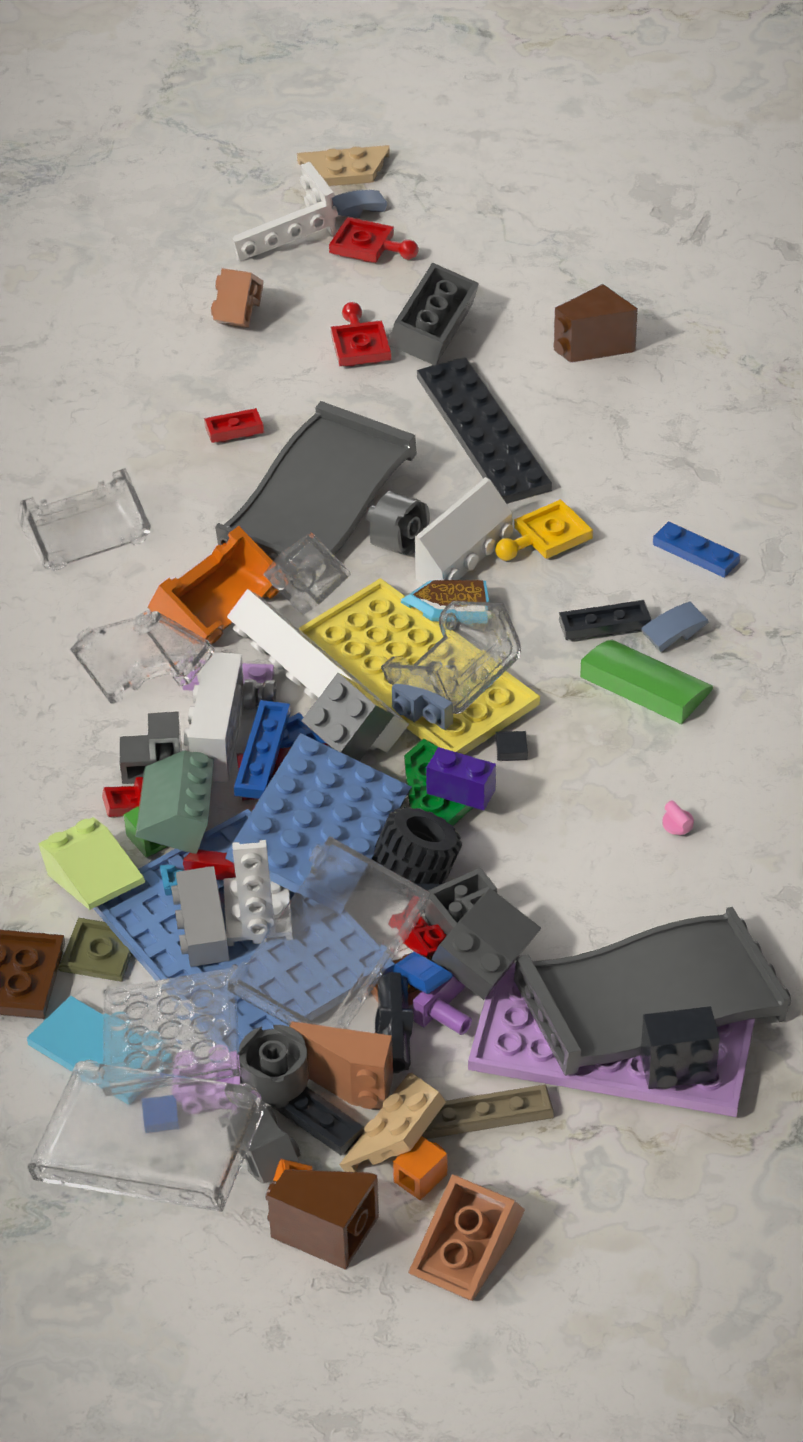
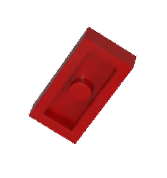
[204,408,264,443]

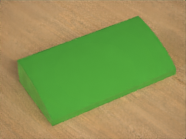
[580,639,713,725]

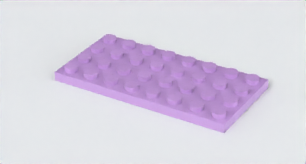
[468,963,755,1117]

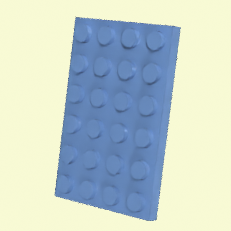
[225,733,411,915]

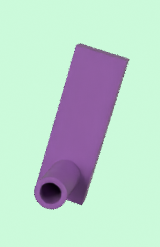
[413,977,472,1035]

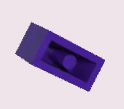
[426,747,496,810]

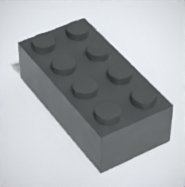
[388,262,479,365]

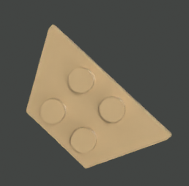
[297,145,390,186]
[339,1073,446,1172]

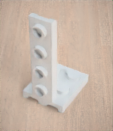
[233,162,340,262]
[224,840,292,946]

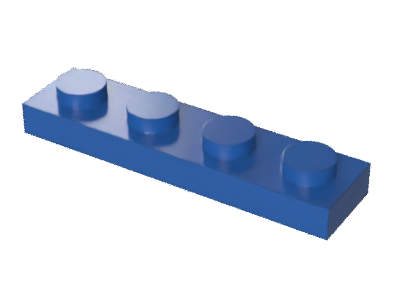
[234,700,291,799]

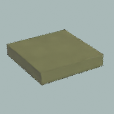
[59,917,133,982]

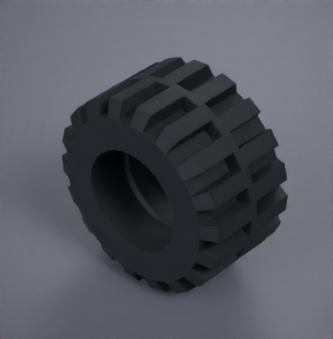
[374,807,462,884]

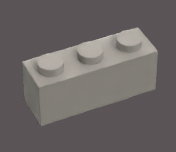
[171,866,229,967]

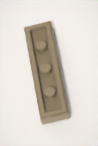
[421,1084,554,1139]

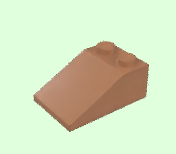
[290,1021,393,1109]
[408,1174,525,1302]

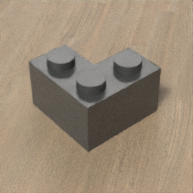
[120,711,183,784]
[425,867,497,936]

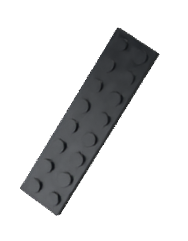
[417,357,552,504]

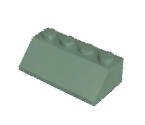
[135,750,214,853]

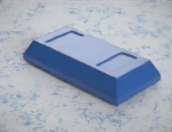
[392,952,453,994]

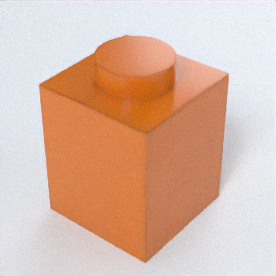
[393,1136,447,1200]

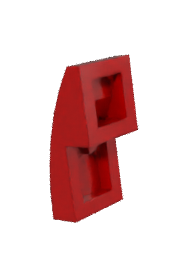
[102,777,143,817]

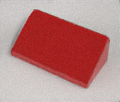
[183,849,236,880]

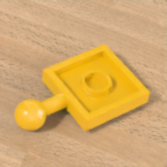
[495,499,593,561]

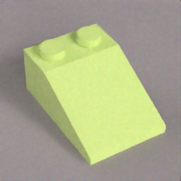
[38,817,145,910]

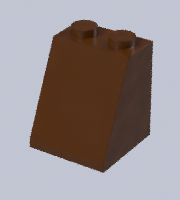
[553,284,638,363]
[265,1169,379,1270]

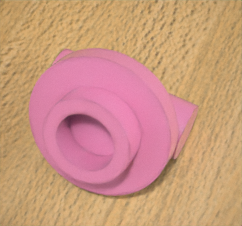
[662,800,694,835]

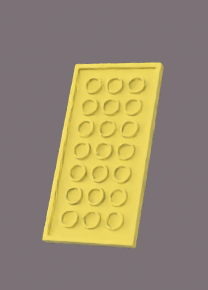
[299,578,540,755]

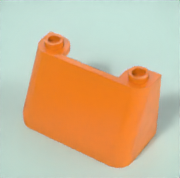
[147,526,286,645]

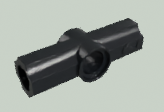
[375,972,413,1074]

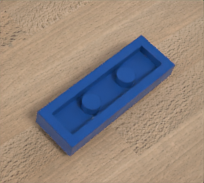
[653,521,740,578]

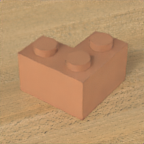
[211,268,264,328]

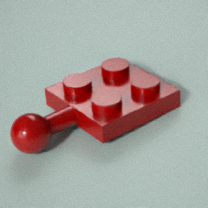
[329,217,419,263]
[331,302,391,367]

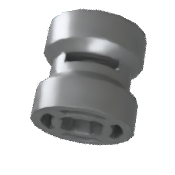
[243,679,276,709]

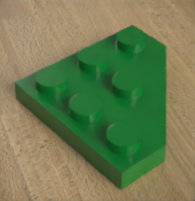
[404,739,474,826]

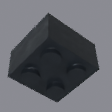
[640,1006,720,1089]

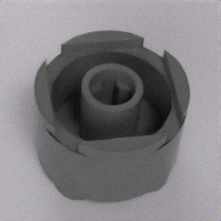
[367,491,430,555]
[239,1025,309,1108]

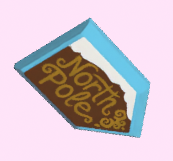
[401,580,490,622]

